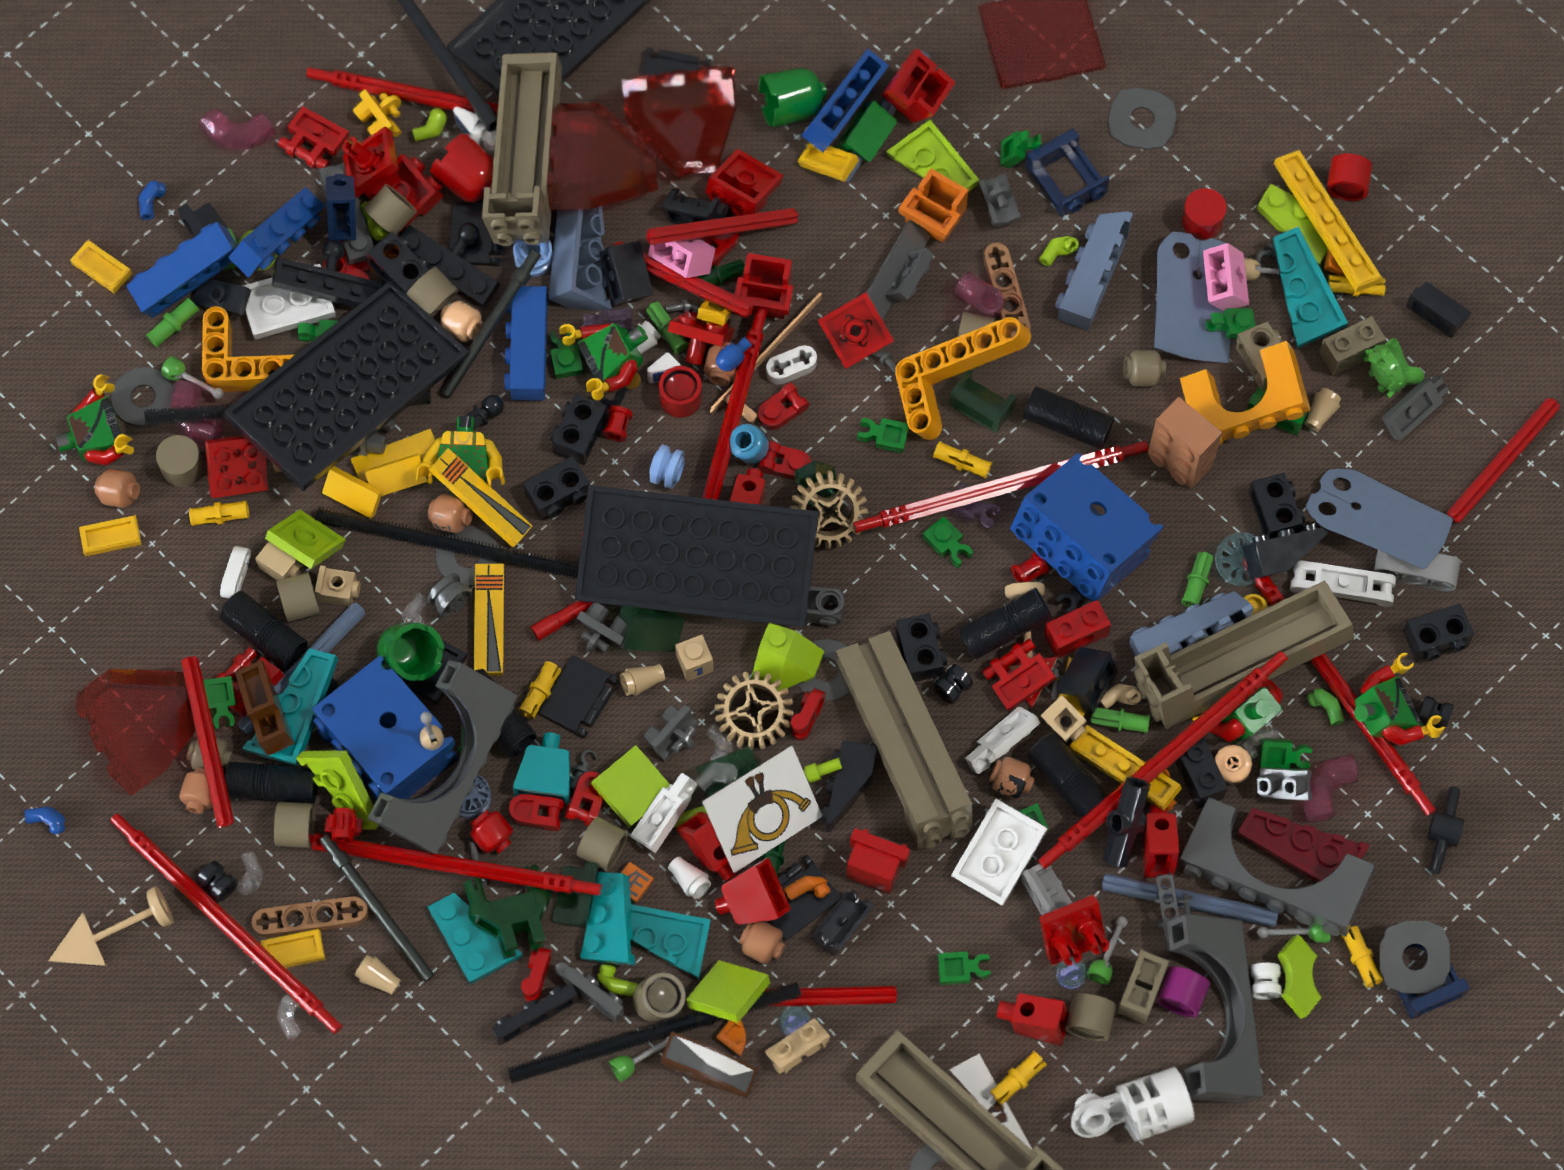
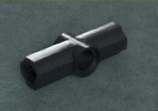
[1103,777,1150,868]

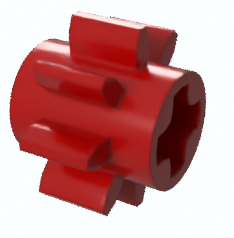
[325,808,363,843]

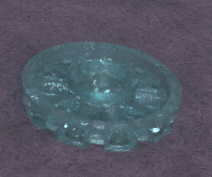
[1215,532,1255,586]

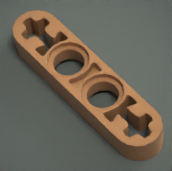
[984,243,1031,338]
[251,896,369,938]

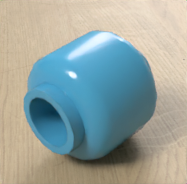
[730,424,769,464]

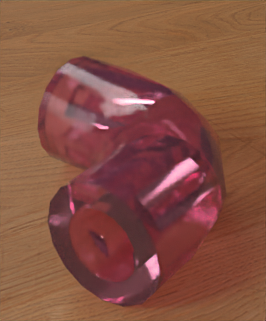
[199,108,276,151]
[953,271,1005,316]
[170,380,223,446]
[1304,754,1358,822]

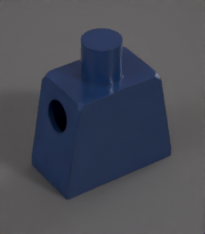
[326,174,356,241]

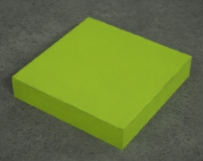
[265,509,346,569]
[591,745,670,828]
[686,960,770,1023]

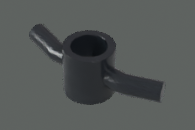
[1427,786,1464,874]

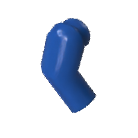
[138,180,166,220]
[25,806,66,834]

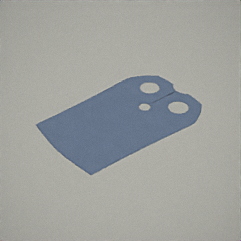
[1154,232,1231,363]
[1306,469,1453,570]

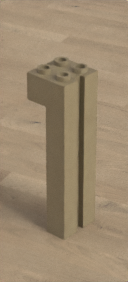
[482,53,562,246]
[1133,580,1354,730]
[836,631,973,851]
[856,1030,1064,1170]

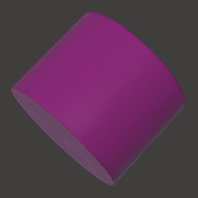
[1156,966,1210,1018]

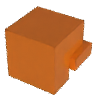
[898,168,968,243]

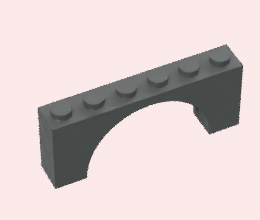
[368,660,517,854]
[1180,797,1375,937]
[1167,914,1264,1104]

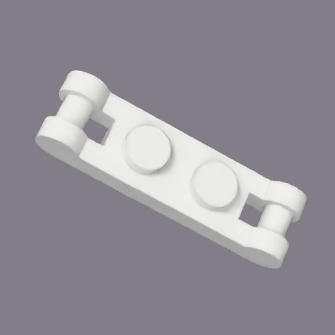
[1290,560,1396,607]

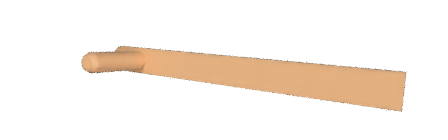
[710,293,822,423]

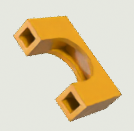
[1180,341,1311,446]

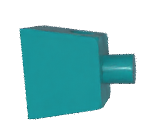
[513,732,571,804]

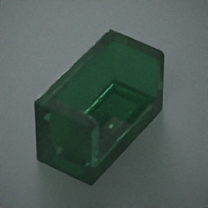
[949,370,1016,433]

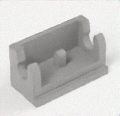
[1021,864,1072,915]

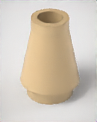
[1304,388,1341,432]
[620,664,665,696]
[355,955,401,995]

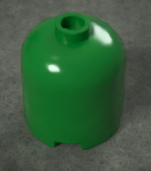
[758,68,827,127]
[377,622,444,681]

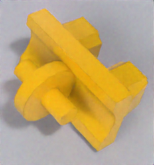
[353,89,402,137]

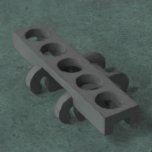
[1153,872,1195,952]

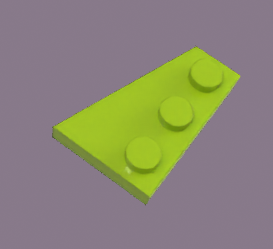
[886,120,979,192]
[1257,184,1328,266]
[296,751,379,829]

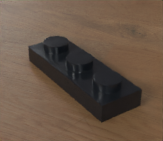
[492,984,579,1046]

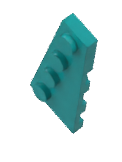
[1272,226,1348,349]
[242,648,339,767]

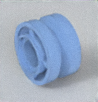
[513,240,553,277]
[649,444,685,489]

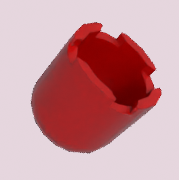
[430,133,494,203]

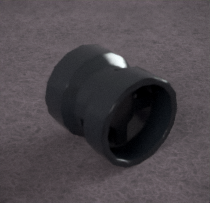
[933,664,974,705]
[1418,695,1454,732]
[196,860,238,902]

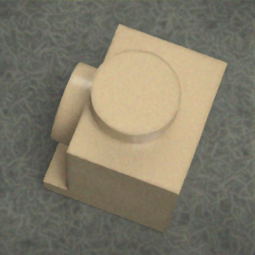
[315,565,361,607]
[1041,695,1087,742]

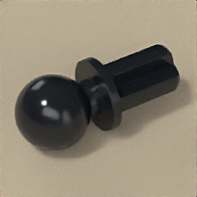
[456,395,504,429]

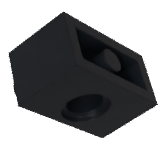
[1175,736,1228,809]

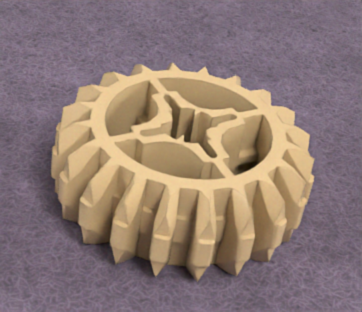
[790,471,868,549]
[714,671,794,750]

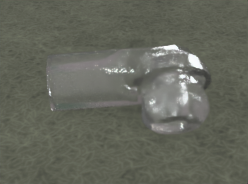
[402,593,427,625]
[706,724,733,768]
[1239,727,1279,760]
[237,851,264,895]
[276,994,302,1040]

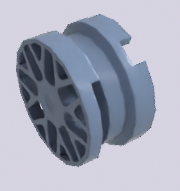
[459,775,492,819]

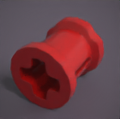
[602,406,633,442]
[1011,552,1049,583]

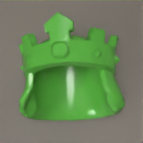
[1363,338,1424,398]

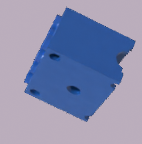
[1010,453,1163,602]
[312,655,459,802]

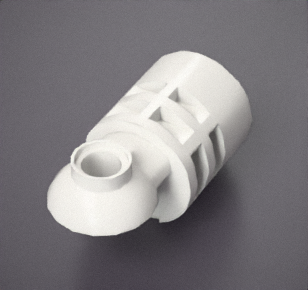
[1071,1067,1194,1141]

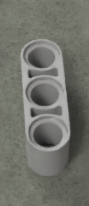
[1374,550,1461,592]

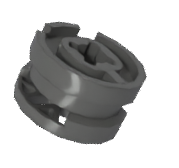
[427,573,473,618]

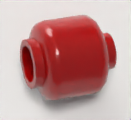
[469,809,513,854]

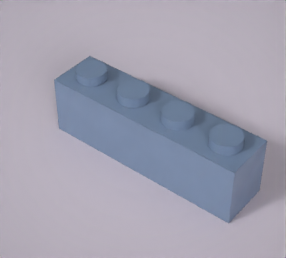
[549,190,612,311]
[1055,211,1133,331]
[1129,591,1253,657]

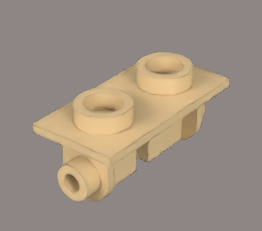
[765,1018,831,1074]

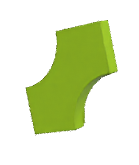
[1277,934,1322,1019]

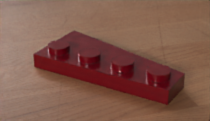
[1237,808,1370,883]

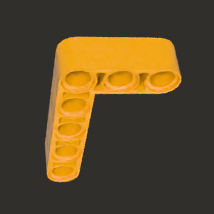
[202,306,295,392]
[895,317,1031,440]

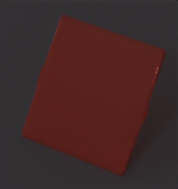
[979,0,1106,89]

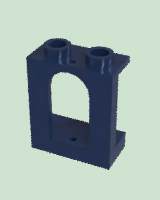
[1025,128,1110,217]
[1379,924,1470,1020]

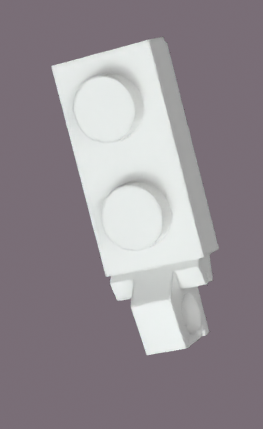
[965,707,1040,774]
[630,773,697,853]

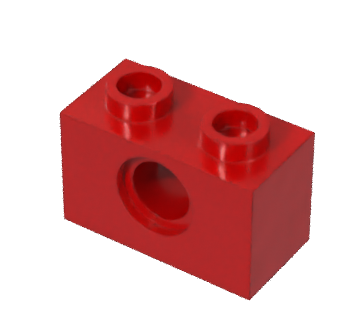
[1044,600,1111,658]

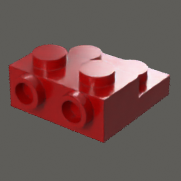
[705,148,784,216]
[364,153,444,232]

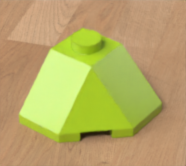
[751,623,824,691]

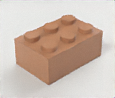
[1148,396,1223,489]

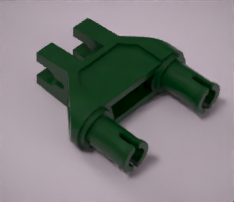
[463,864,552,959]

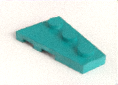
[580,872,635,965]
[428,893,523,985]
[628,904,711,979]

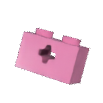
[648,238,716,278]
[1203,243,1249,311]

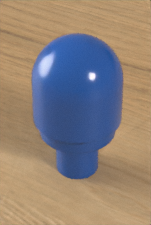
[716,337,752,372]

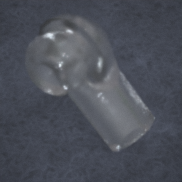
[694,762,738,791]

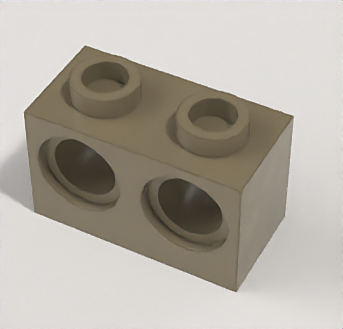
[1319,316,1386,376]
[1236,321,1282,392]
[1117,950,1169,1024]

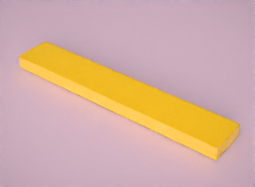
[1274,150,1382,292]

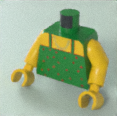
[416,416,505,486]

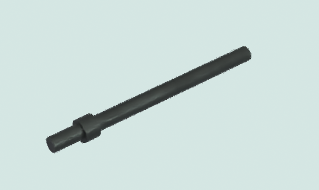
[441,250,541,398]
[320,834,435,982]

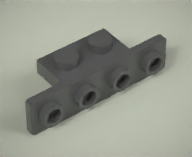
[867,220,934,320]

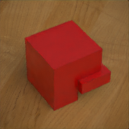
[881,48,956,123]
[735,253,793,319]
[846,828,910,894]

